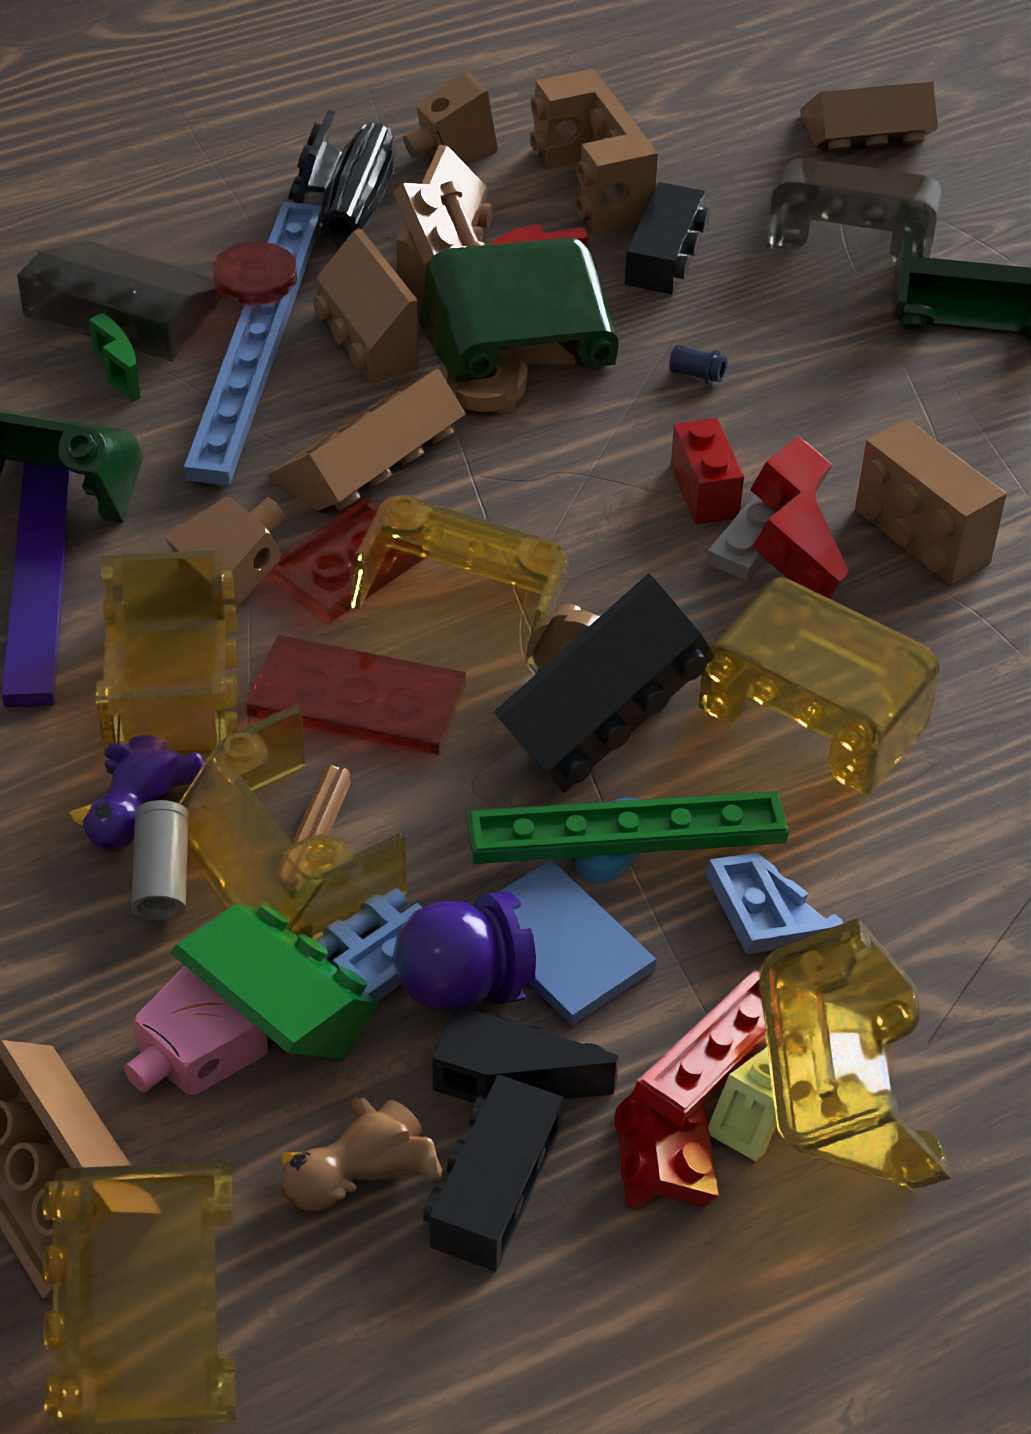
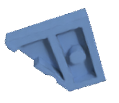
[705,853,845,954]

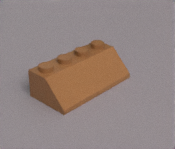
[396,145,492,312]
[268,368,466,511]
[0,1040,163,1299]

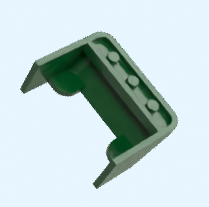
[892,233,1031,340]

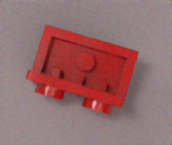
[614,1092,719,1209]

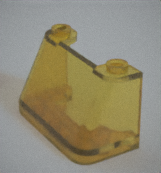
[759,918,951,1189]

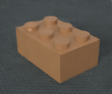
[855,418,1007,586]

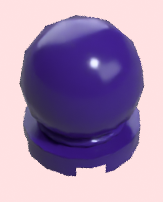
[392,891,536,1011]

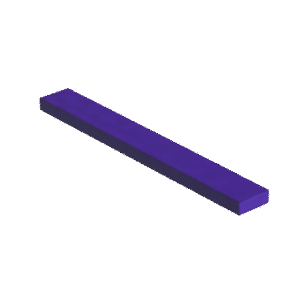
[2,462,72,707]

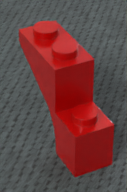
[750,435,848,609]

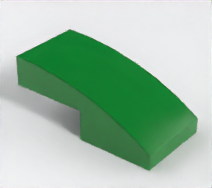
[89,312,141,401]

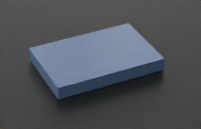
[499,859,656,1026]

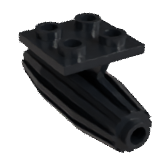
[288,110,395,245]

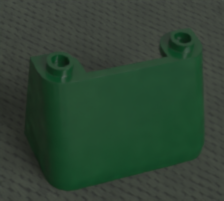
[420,238,619,382]
[0,409,143,523]

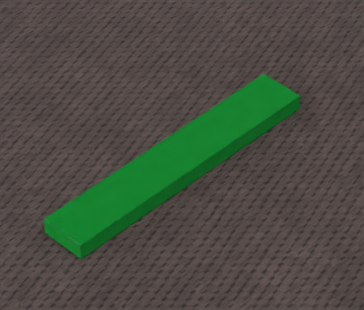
[466,791,789,864]

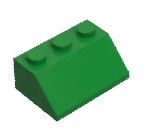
[170,903,380,1060]

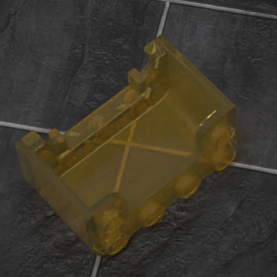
[96,550,239,759]
[698,577,940,796]

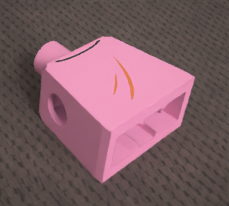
[124,966,268,1095]

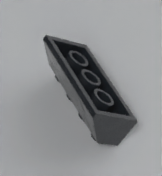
[494,573,715,793]

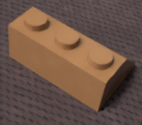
[800,81,938,152]
[313,229,418,384]

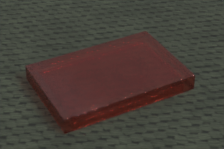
[265,498,431,624]

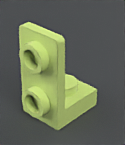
[708,1044,820,1162]

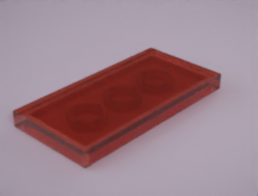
[246,635,466,755]

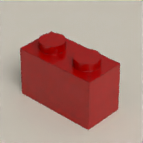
[670,418,744,525]

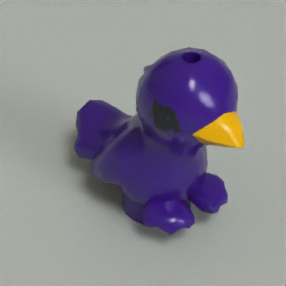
[69,735,215,851]

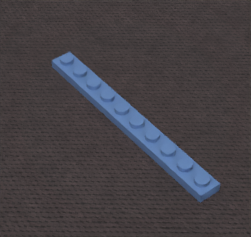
[184,202,322,486]

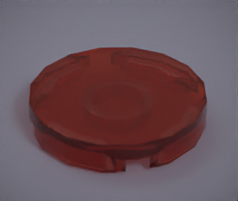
[212,241,297,305]

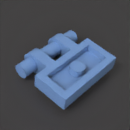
[316,887,423,1001]

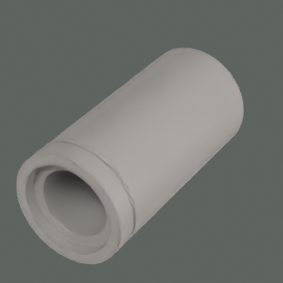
[131,800,189,920]

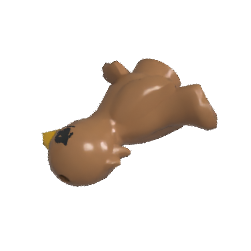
[281,1096,442,1211]

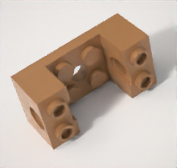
[530,68,658,235]

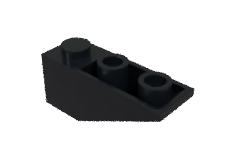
[432,1006,619,1103]

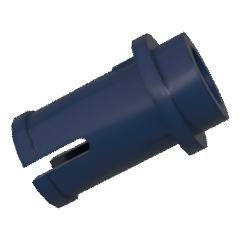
[669,345,727,385]

